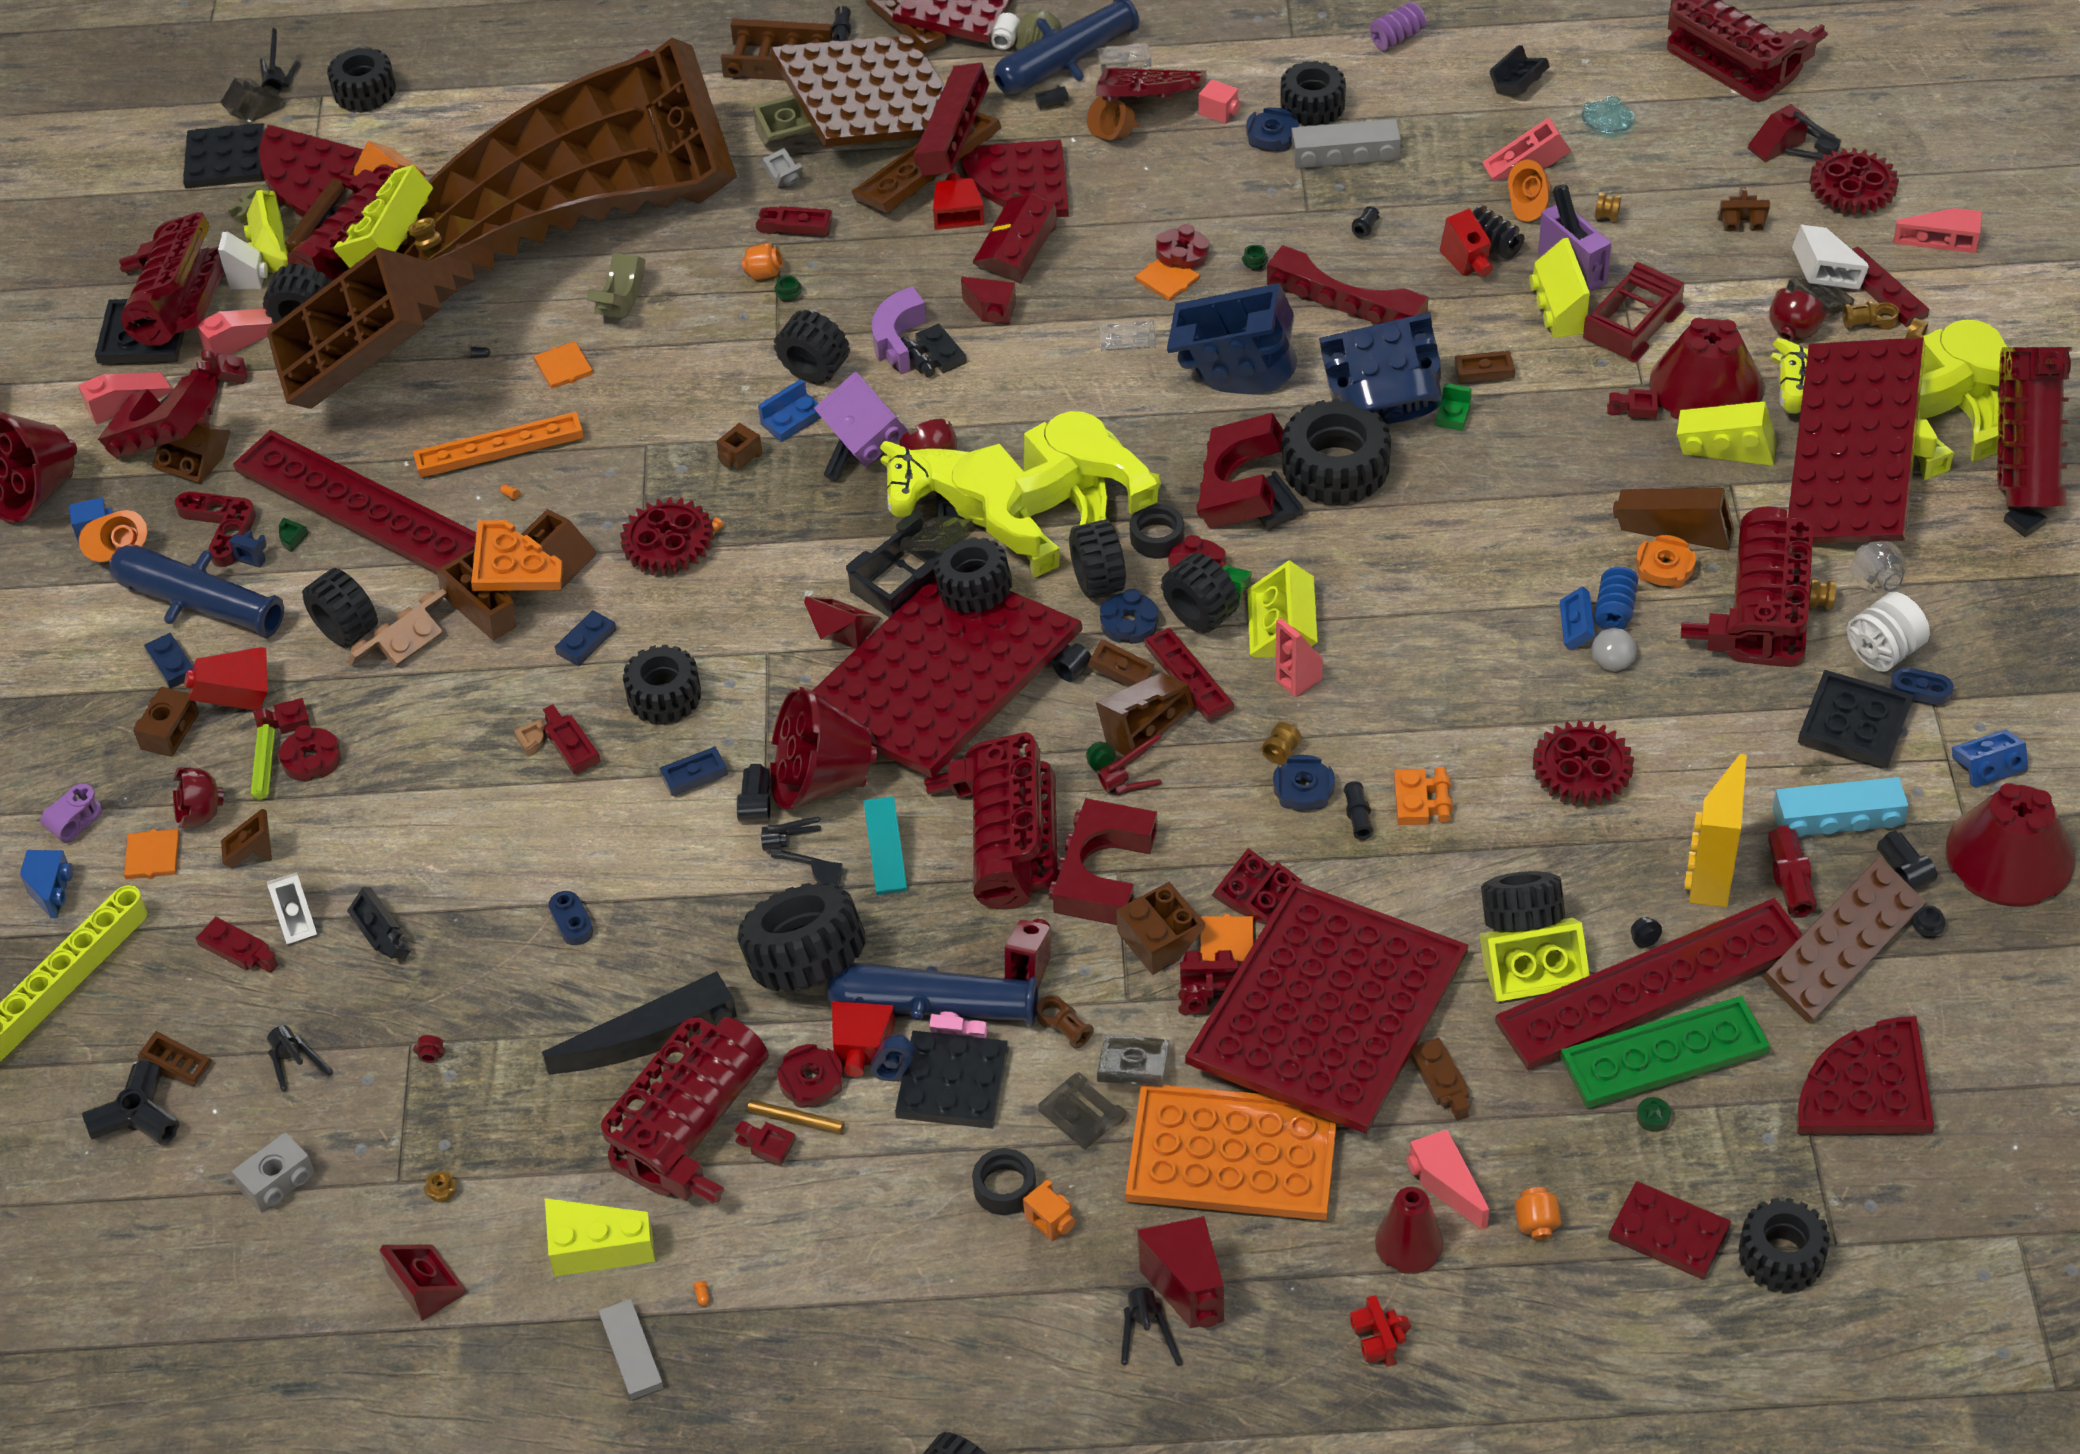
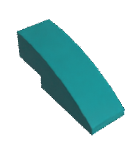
[863,796,907,896]

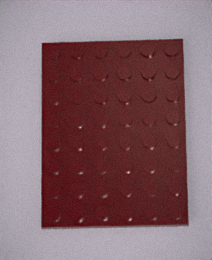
[812,576,1083,778]
[1185,880,1469,1134]

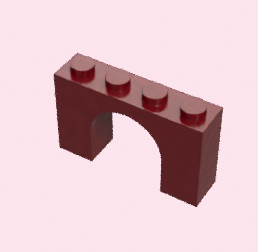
[98,372,218,459]
[1196,412,1283,529]
[1049,798,1158,925]

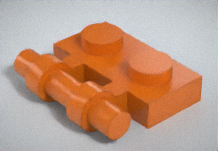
[1394,767,1453,825]

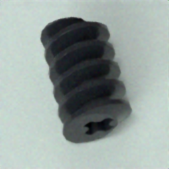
[1472,205,1525,259]

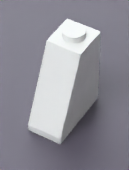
[1792,225,1869,289]

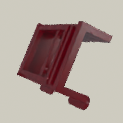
[1583,261,1685,362]

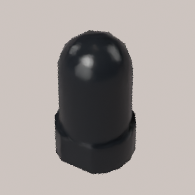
[470,346,491,358]

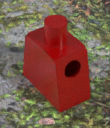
[933,173,985,230]
[1439,208,1493,277]
[832,1001,896,1077]

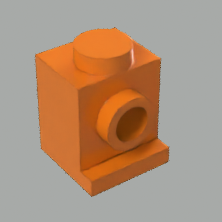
[1023,1179,1076,1241]

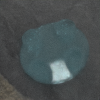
[1582,96,1635,134]

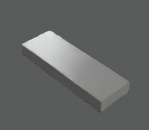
[599,1299,663,1400]

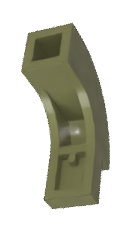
[587,253,646,318]

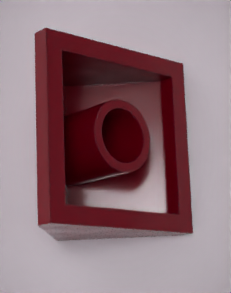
[379,1244,466,1321]

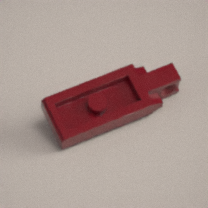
[543,704,601,775]
[196,916,279,973]

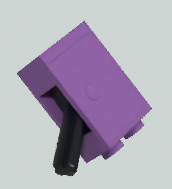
[1538,184,1611,292]
[814,371,908,481]

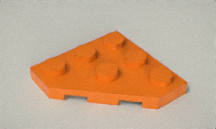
[471,520,563,591]

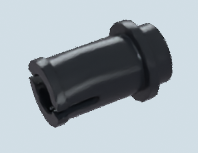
[1035,85,1069,109]
[1352,206,1380,238]

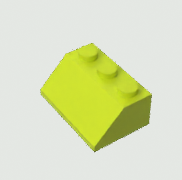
[1529,238,1590,338]
[1247,560,1318,658]
[1479,917,1590,1002]

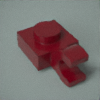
[196,350,247,384]
[1607,389,1658,419]
[253,698,310,734]
[734,1121,796,1166]

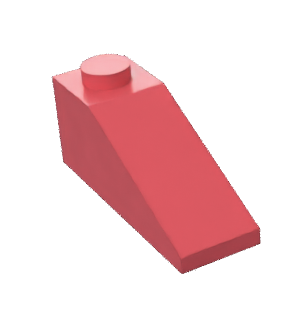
[1482,117,1571,181]
[1893,208,1982,253]
[196,309,275,357]
[78,372,172,425]
[1275,618,1323,697]
[1406,1129,1489,1229]

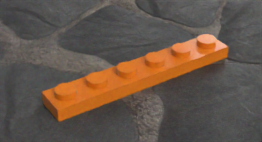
[413,411,584,478]

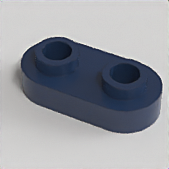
[1890,667,1954,705]
[549,891,593,945]
[870,1035,915,1082]

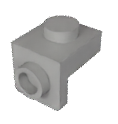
[761,148,803,189]

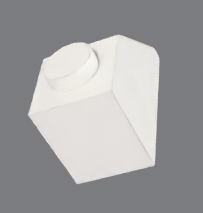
[218,232,268,290]
[267,872,317,944]

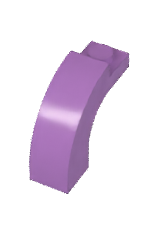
[872,286,926,374]

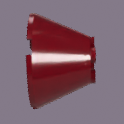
[1649,317,1763,420]
[0,412,77,523]
[769,687,877,809]
[1945,783,2075,907]

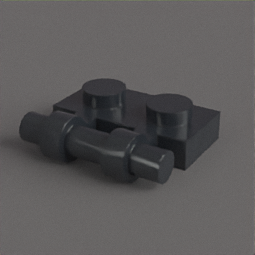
[901,323,967,377]

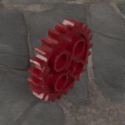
[1809,148,1899,215]
[620,497,714,576]
[1532,720,1634,807]

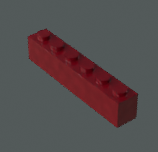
[914,62,990,176]

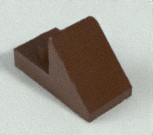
[221,809,272,868]

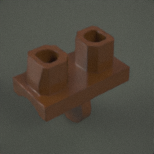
[1717,187,1770,231]

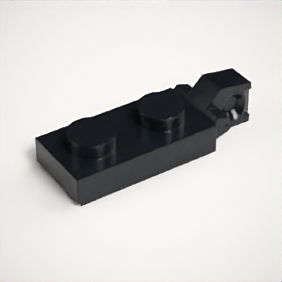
[347,886,411,960]

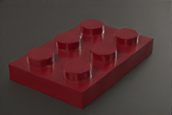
[1608,1181,1731,1280]

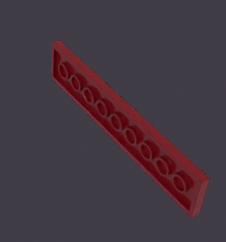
[233,430,476,573]
[1495,898,1803,1070]

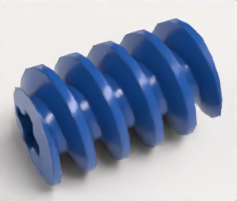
[1594,567,1639,630]

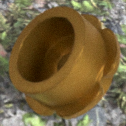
[424,1171,457,1202]

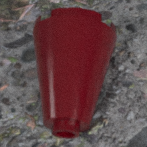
[1375,1186,1443,1274]

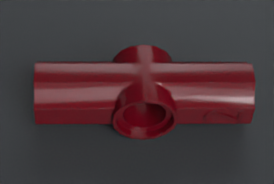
[1768,825,1817,918]

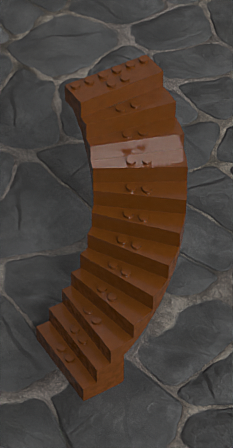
[267,38,737,409]

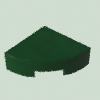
[279,518,309,552]

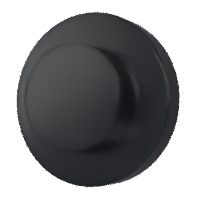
[1912,905,1945,936]
[1630,917,1662,948]

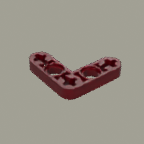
[175,492,256,567]

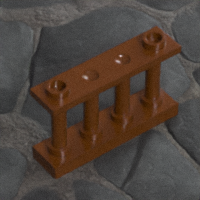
[721,18,833,81]

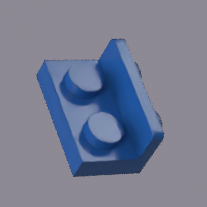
[758,379,822,442]
[1952,729,2028,787]

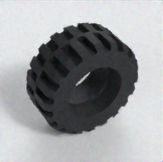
[1282,399,1391,505]
[737,882,866,992]

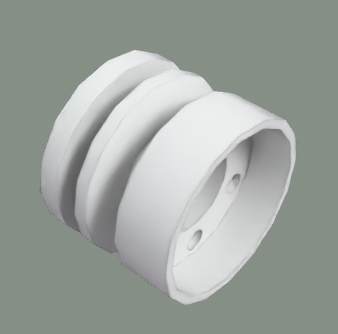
[1847,592,1930,671]

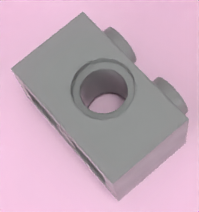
[231,1132,315,1213]

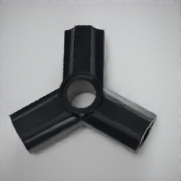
[82,1060,180,1144]

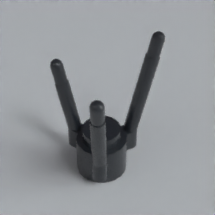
[260,28,300,93]
[1784,111,1842,160]
[761,816,829,864]
[267,1025,332,1091]
[1121,1287,1182,1366]

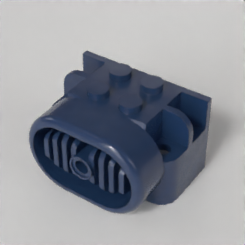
[1166,283,1297,395]
[1319,312,1443,424]

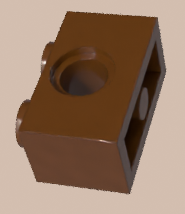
[133,687,199,757]

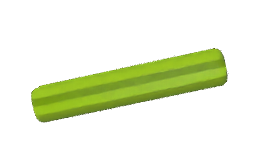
[250,724,275,801]

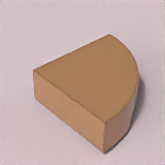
[514,719,545,757]

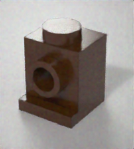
[716,422,763,469]

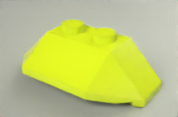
[244,190,289,274]

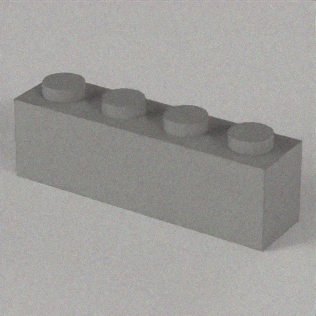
[1291,119,1400,168]

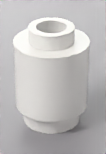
[991,13,1020,50]

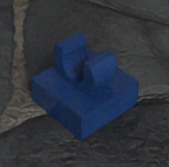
[229,531,267,568]

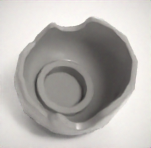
[1591,628,1637,672]

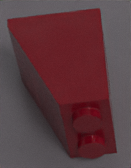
[1137,1216,1224,1328]

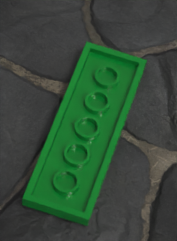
[1560,996,1770,1109]

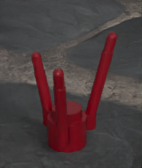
[1097,734,1162,795]

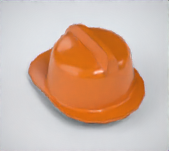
[1508,159,1551,222]
[79,510,148,562]

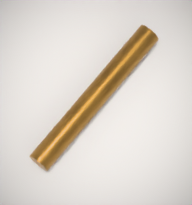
[747,1099,845,1134]

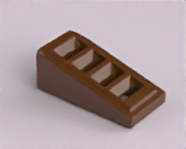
[138,1031,212,1086]

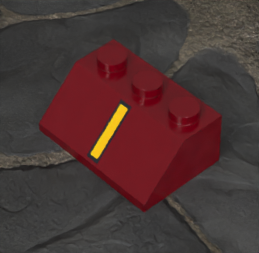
[972,194,1057,284]

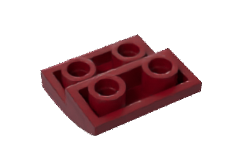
[1212,848,1302,925]

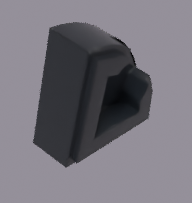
[2003,509,2047,537]
[811,860,843,886]

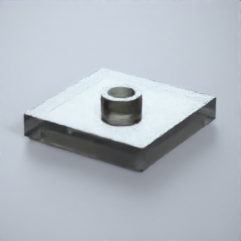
[1097,1034,1169,1087]

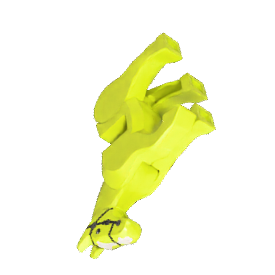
[1771,320,2008,480]
[880,411,1161,578]

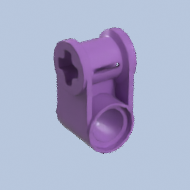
[40,784,102,842]

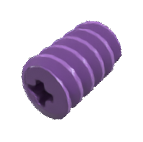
[1370,2,1426,51]

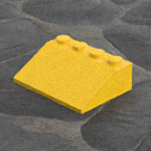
[1684,754,1747,907]

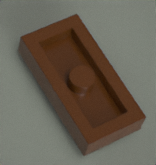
[1454,351,1515,383]
[1088,638,1155,687]

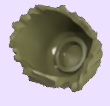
[1015,10,1062,50]

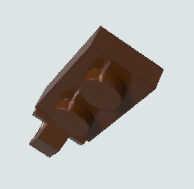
[1410,1037,1470,1121]

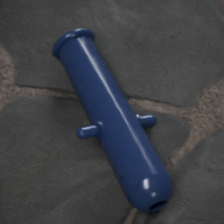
[993,0,1140,95]
[109,544,285,639]
[826,962,1039,1027]

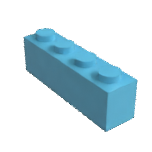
[1772,777,1909,837]

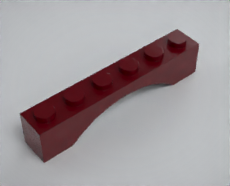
[1267,245,1429,324]

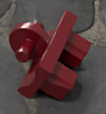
[1180,950,1238,1000]

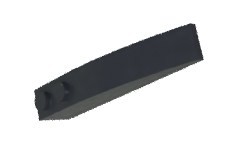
[541,971,737,1075]

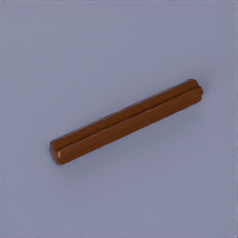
[285,178,344,251]

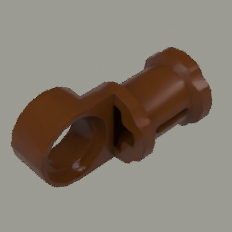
[1037,995,1094,1049]

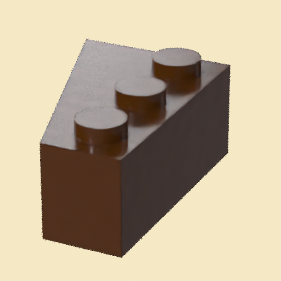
[437,548,517,641]
[1096,672,1194,759]

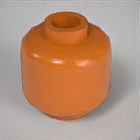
[741,243,783,281]
[1514,1187,1562,1240]

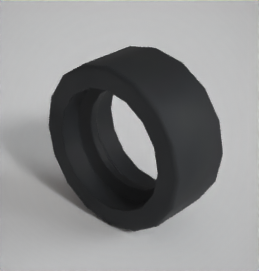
[1129,504,1184,558]
[972,1148,1037,1215]

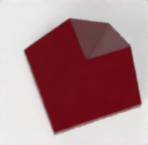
[804,596,880,649]

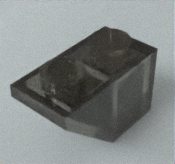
[220,77,286,122]

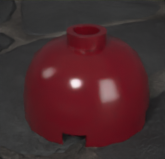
[1769,288,1827,341]
[899,418,957,450]
[173,767,224,829]

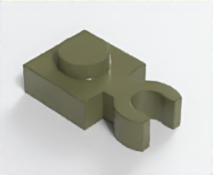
[228,184,269,224]

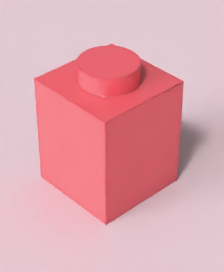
[1199,79,1240,124]

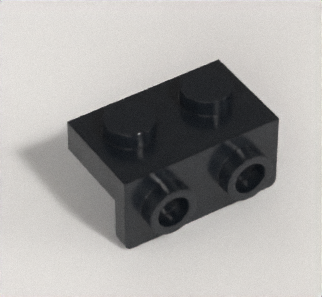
[1489,45,1550,95]

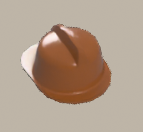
[1087,96,1139,140]

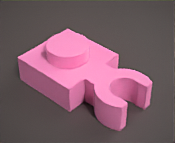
[929,1012,988,1038]

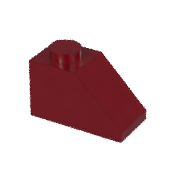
[1748,104,1809,162]
[961,276,1016,325]

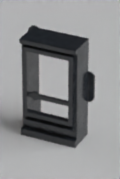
[846,510,961,617]

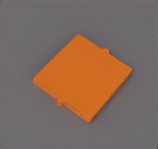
[1135,259,1200,301]
[533,341,593,389]
[124,829,180,879]
[1201,914,1253,965]

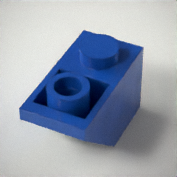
[20,850,73,918]

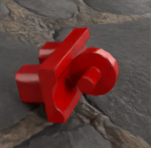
[1350,1295,1411,1367]

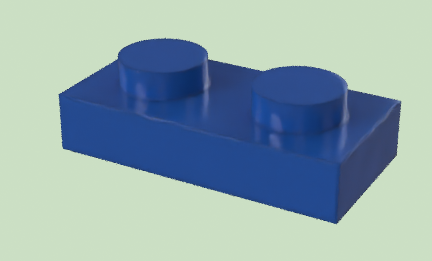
[1560,586,1595,650]

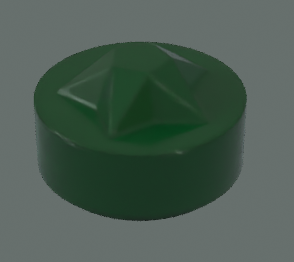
[1636,1097,1671,1131]

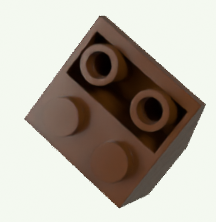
[152,419,230,483]
[521,509,597,589]
[1116,881,1205,975]

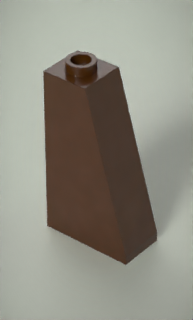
[1613,488,1735,550]

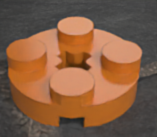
[1636,535,1696,589]

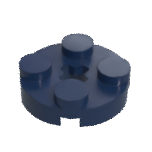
[1246,107,1298,152]
[1100,589,1158,644]
[1273,755,1335,810]

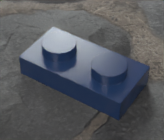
[555,610,616,666]
[144,633,193,689]
[659,746,728,796]

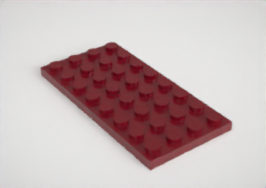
[1788,337,1926,543]

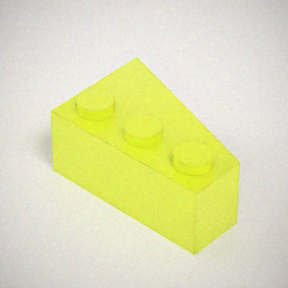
[1677,401,1777,466]
[545,1198,655,1277]

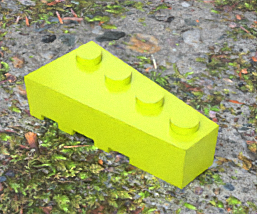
[333,164,433,268]

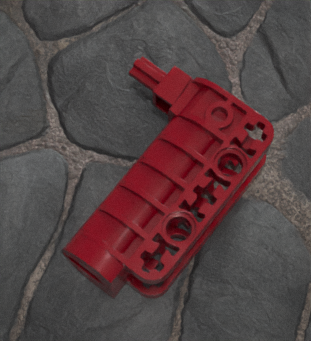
[1667,0,1828,102]
[287,165,398,281]
[119,212,224,345]
[1997,347,2072,507]
[1680,506,1814,667]
[924,732,1058,910]
[601,1017,769,1204]

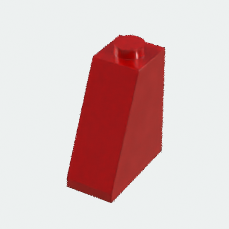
[184,647,268,710]

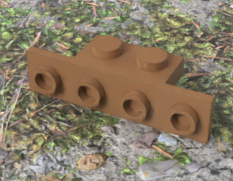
[347,588,447,667]

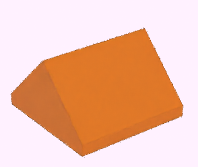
[352,141,425,176]

